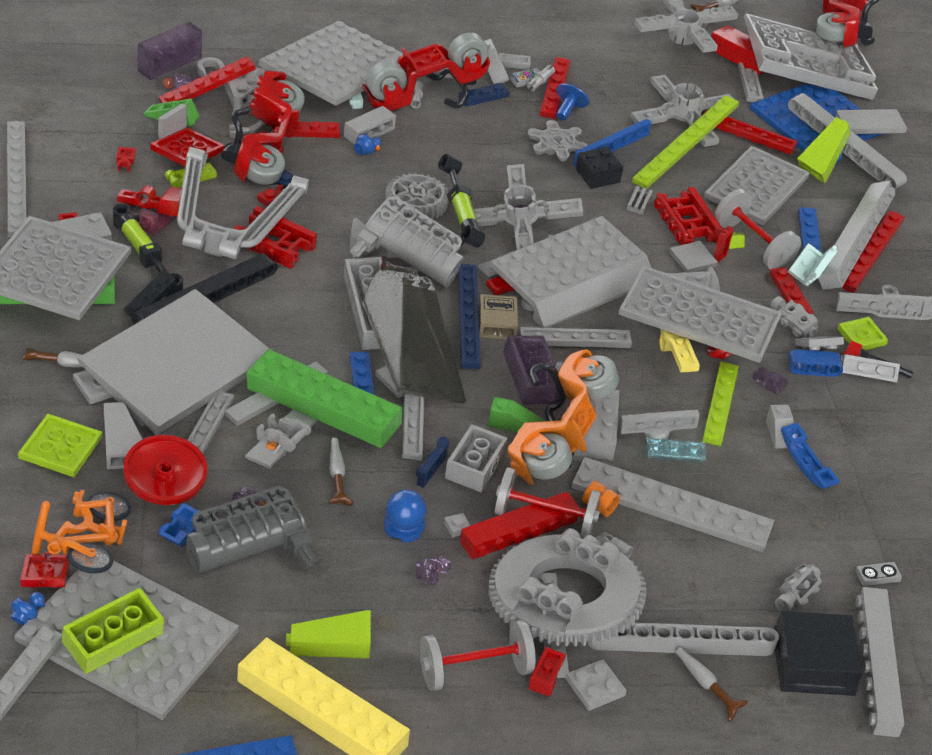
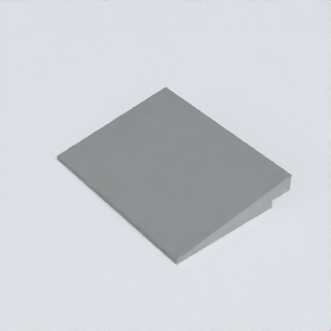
[744,13,878,100]
[77,289,271,435]

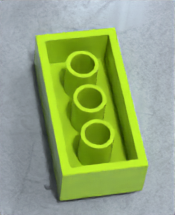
[62,587,164,674]

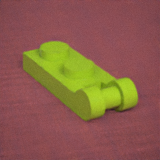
[165,162,217,188]

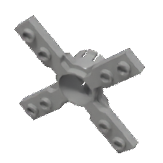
[634,0,738,53]
[630,74,734,147]
[473,164,583,250]

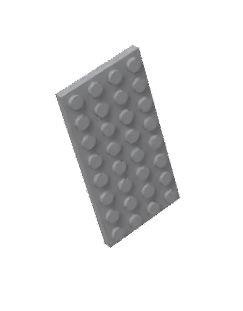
[619,266,782,363]

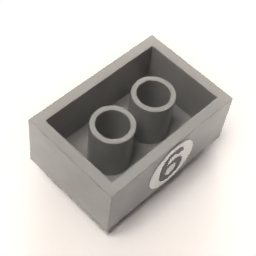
[445,424,508,493]

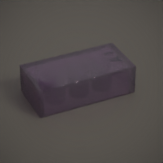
[138,21,202,80]
[503,335,559,404]

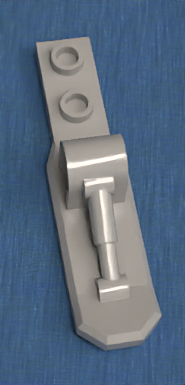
[836,285,932,320]

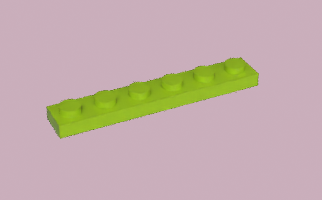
[702,362,739,446]

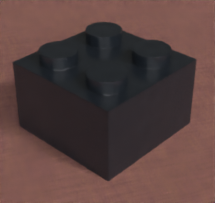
[576,147,623,189]

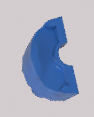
[158,503,202,547]

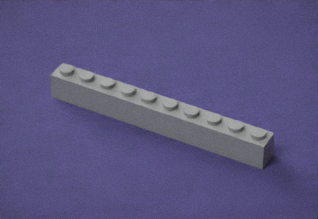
[818,181,895,290]

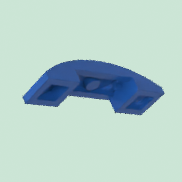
[781,422,840,489]

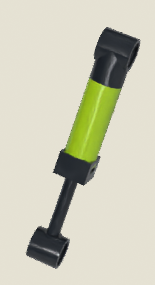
[438,154,485,248]
[113,203,183,297]

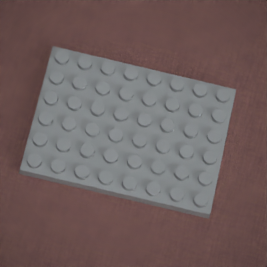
[258,21,403,106]
[14,552,239,720]

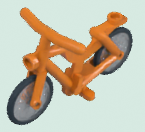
[31,490,131,574]

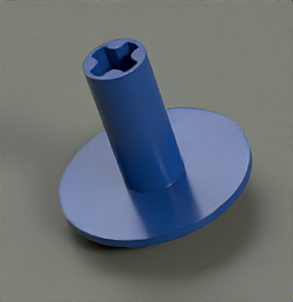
[556,84,590,120]

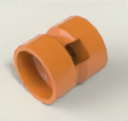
[582,480,620,517]

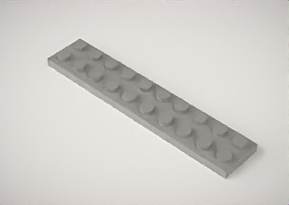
[571,457,775,553]

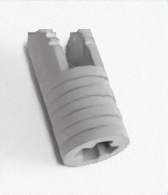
[596,532,633,558]

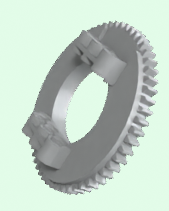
[489,528,646,646]

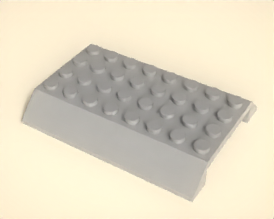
[478,216,651,328]

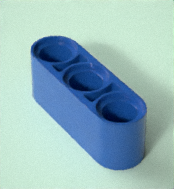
[788,349,843,377]

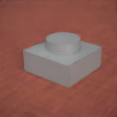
[444,513,470,537]

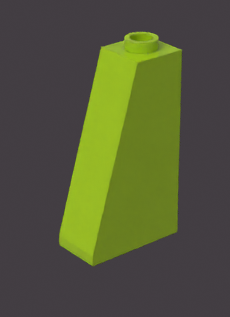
[797,117,851,184]
[286,610,371,659]

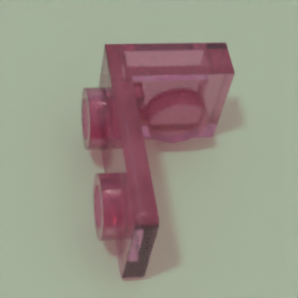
[140,208,176,235]

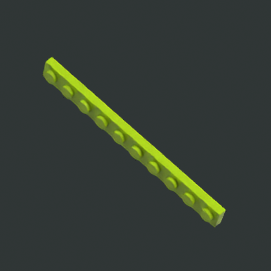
[632,95,739,189]

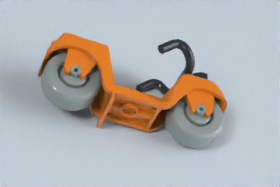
[508,349,619,485]

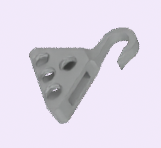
[197,57,268,110]

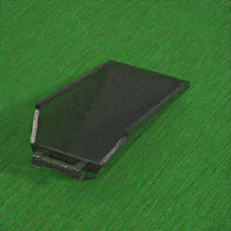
[362,261,466,404]

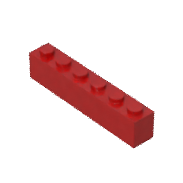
[460,491,580,559]

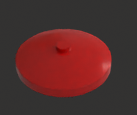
[123,435,207,505]

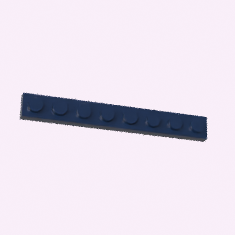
[458,264,481,369]

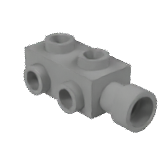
[770,296,818,338]
[775,564,822,611]

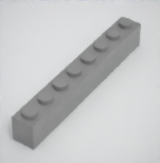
[855,587,904,737]

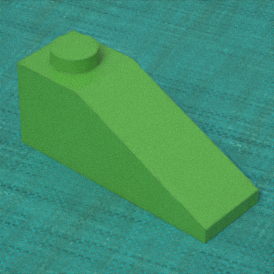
[144,99,200,127]
[488,397,545,433]

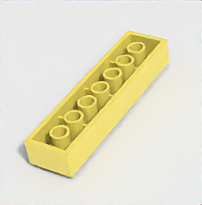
[237,637,410,755]

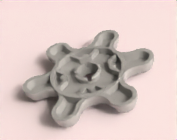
[528,120,587,162]

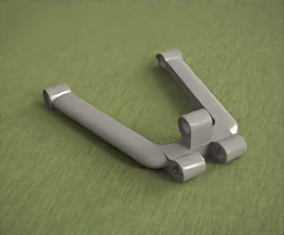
[177,147,309,260]

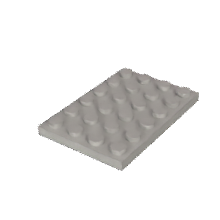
[704,146,810,225]

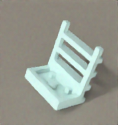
[788,243,837,286]

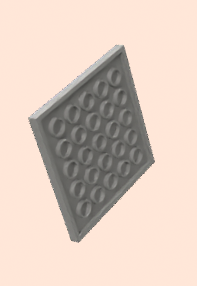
[0,216,131,320]

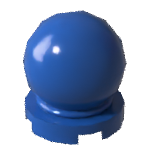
[384,489,427,543]

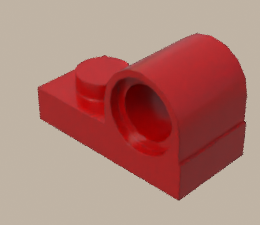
[528,647,566,697]

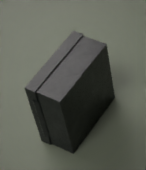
[774,611,863,696]

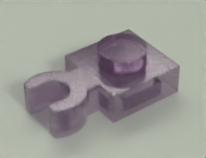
[752,367,788,395]

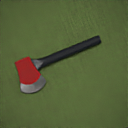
[841,340,913,378]

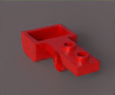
[117,186,182,217]

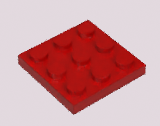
[150,127,225,167]

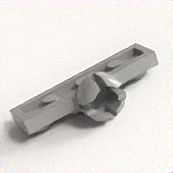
[619,409,699,445]

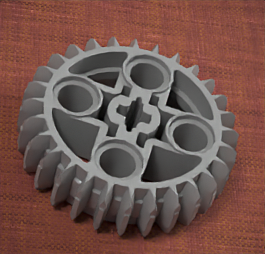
[385,172,449,220]

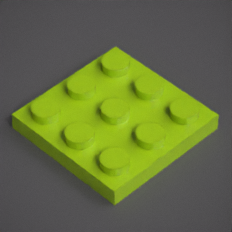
[18,414,103,477]

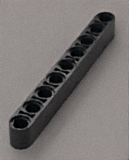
[132,253,278,324]

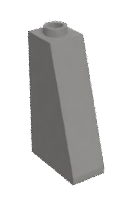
[104,402,143,469]

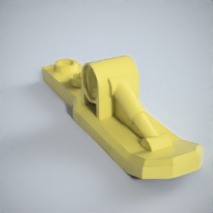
[659,329,700,373]

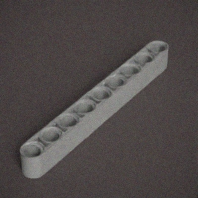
[788,93,907,190]
[587,623,779,656]

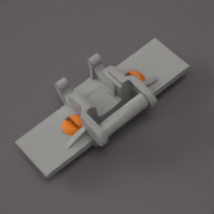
[245,409,317,468]

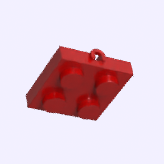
[20,552,70,588]

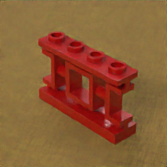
[654,187,723,245]
[233,206,317,269]

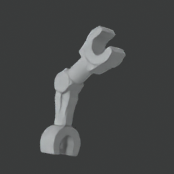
[229,120,269,138]

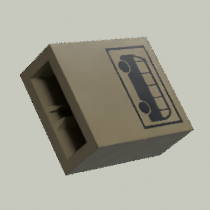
[478,294,518,340]

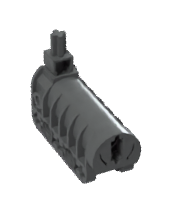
[186,486,317,575]

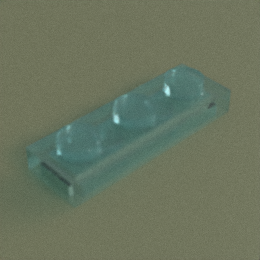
[646,438,706,462]

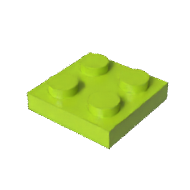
[837,317,888,350]

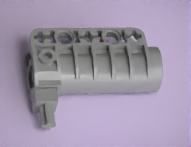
[350,196,463,287]

